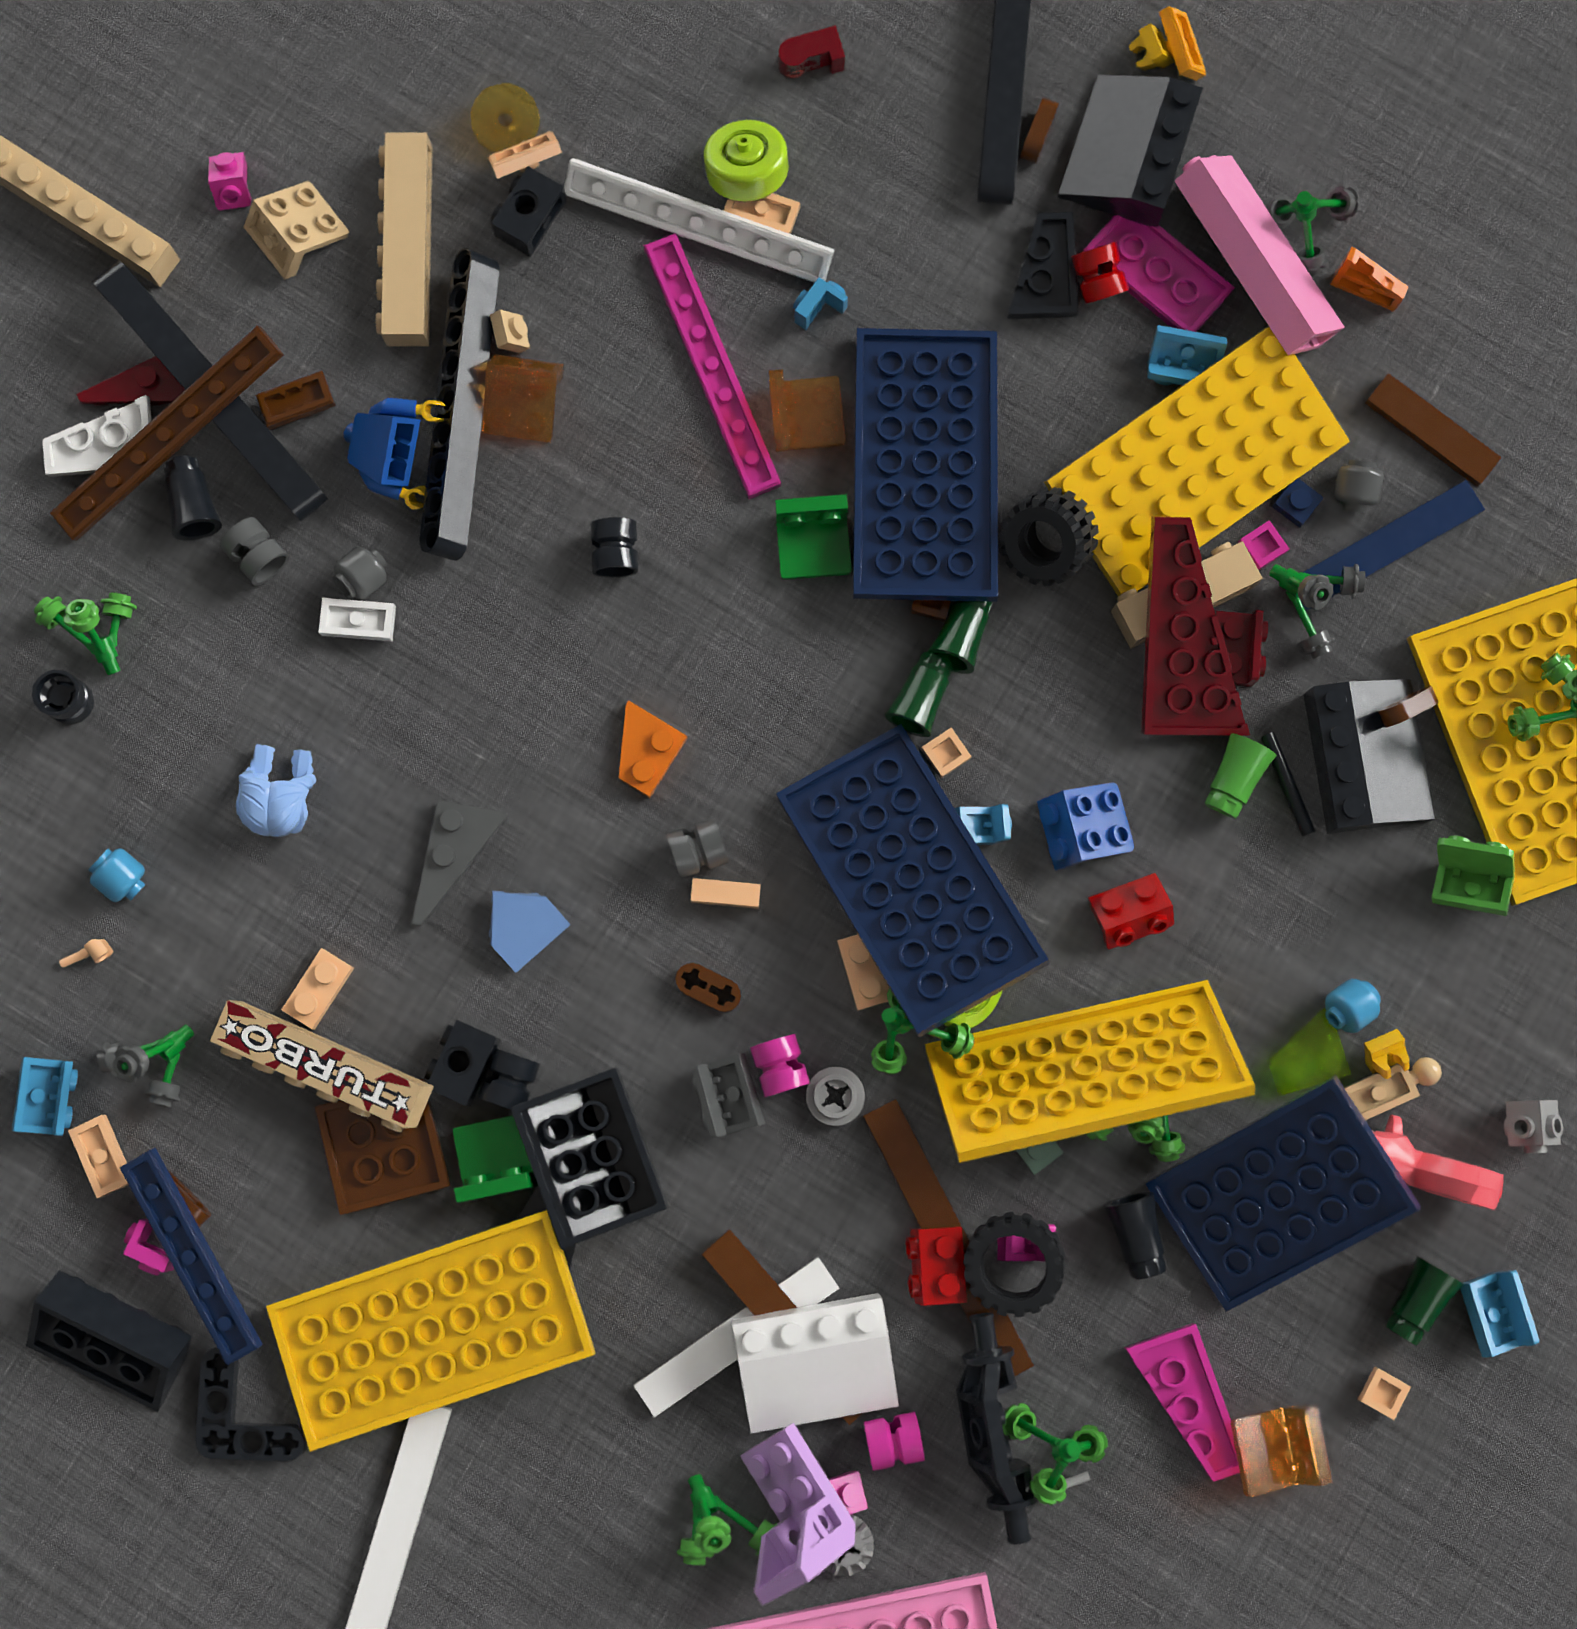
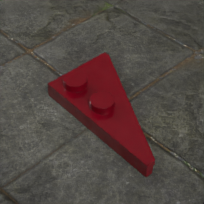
[76,356,185,406]

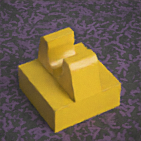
[1129,23,1174,71]
[1364,1029,1410,1079]

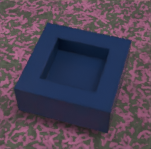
[1272,478,1324,528]

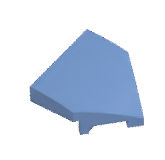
[489,891,571,973]

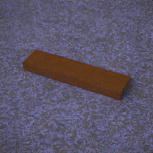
[1365,373,1502,488]

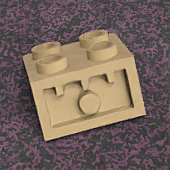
[244,181,349,279]

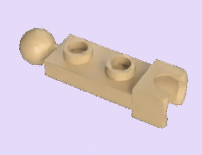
[1344,1057,1442,1120]

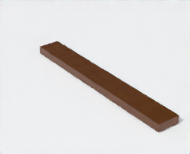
[50,326,284,540]
[863,1099,1034,1376]

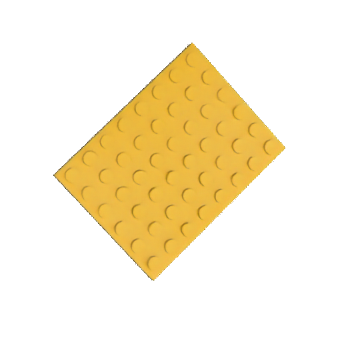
[1407,578,1577,906]

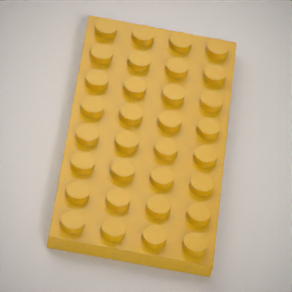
[1044,326,1350,596]
[925,980,1255,1163]
[266,1210,596,1451]

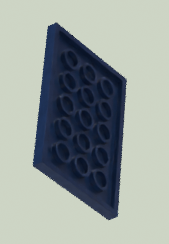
[1146,1075,1421,1312]

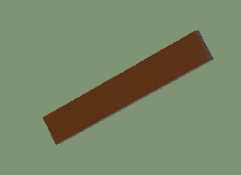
[701,1229,862,1426]

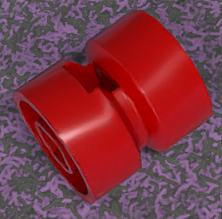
[1072,242,1129,304]

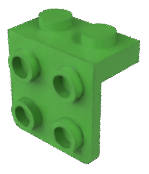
[1432,835,1515,916]

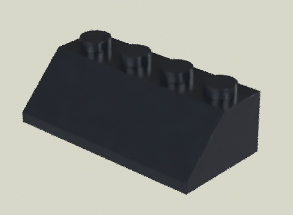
[26,1270,192,1412]

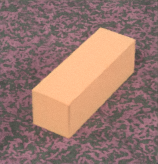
[690,878,761,909]

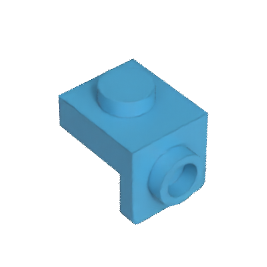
[793,277,848,330]
[954,804,1012,845]

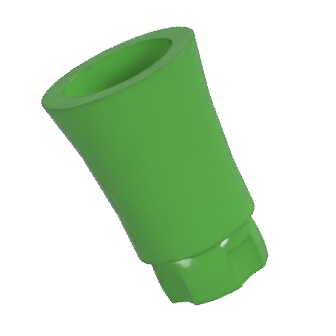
[1205,733,1277,819]

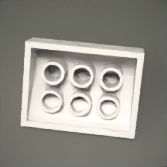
[732,1293,899,1433]

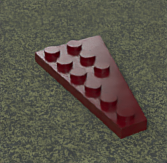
[1141,516,1250,736]

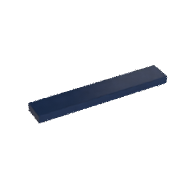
[1301,480,1485,612]
[119,1148,263,1365]

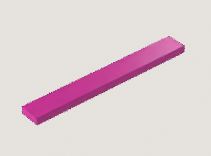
[644,233,781,499]

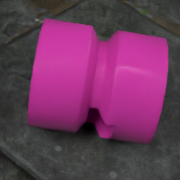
[750,1034,810,1097]
[863,1411,925,1471]

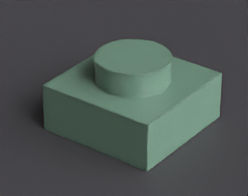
[1015,1141,1063,1175]

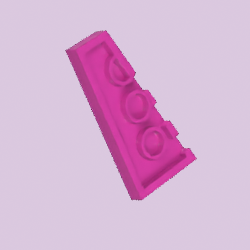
[1124,1323,1248,1482]

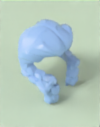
[236,744,316,837]

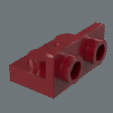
[1215,610,1268,687]

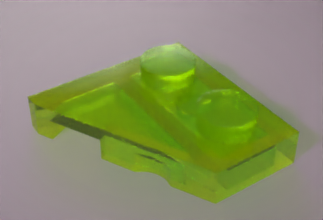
[1268,1008,1352,1096]

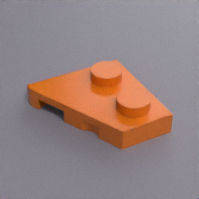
[1330,247,1408,312]
[619,700,688,798]

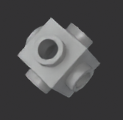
[1504,1100,1563,1153]

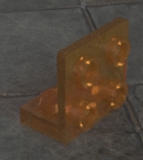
[482,355,564,442]
[769,369,846,452]
[1231,1405,1333,1497]

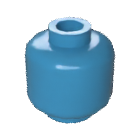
[89,848,145,902]
[1325,978,1381,1033]

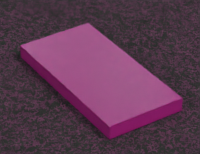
[1083,215,1235,332]

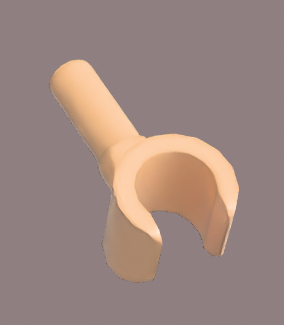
[59,939,114,968]

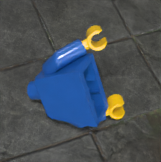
[344,398,445,510]

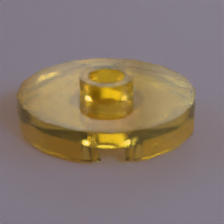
[470,83,540,153]

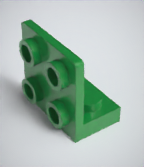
[775,494,852,580]
[453,1115,538,1203]

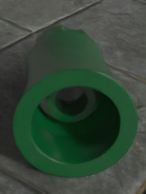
[928,601,992,674]
[885,652,953,737]
[1385,1256,1464,1346]

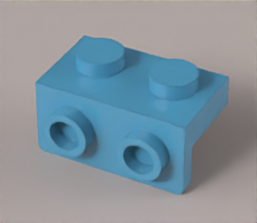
[1147,325,1227,385]
[12,1057,78,1136]
[1460,1270,1539,1358]

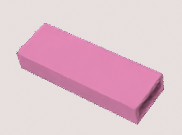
[1174,155,1345,355]

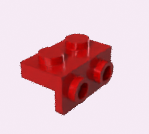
[1088,873,1174,950]
[905,1226,967,1306]

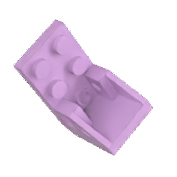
[740,1423,855,1606]

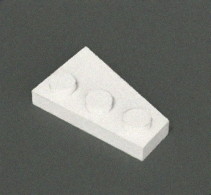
[42,395,152,477]

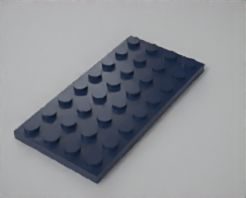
[853,328,998,602]
[776,724,1049,1037]

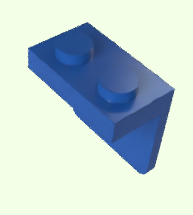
[1036,782,1134,870]

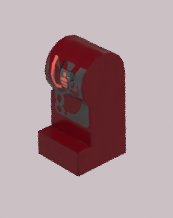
[778,25,845,79]

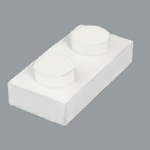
[319,598,396,641]

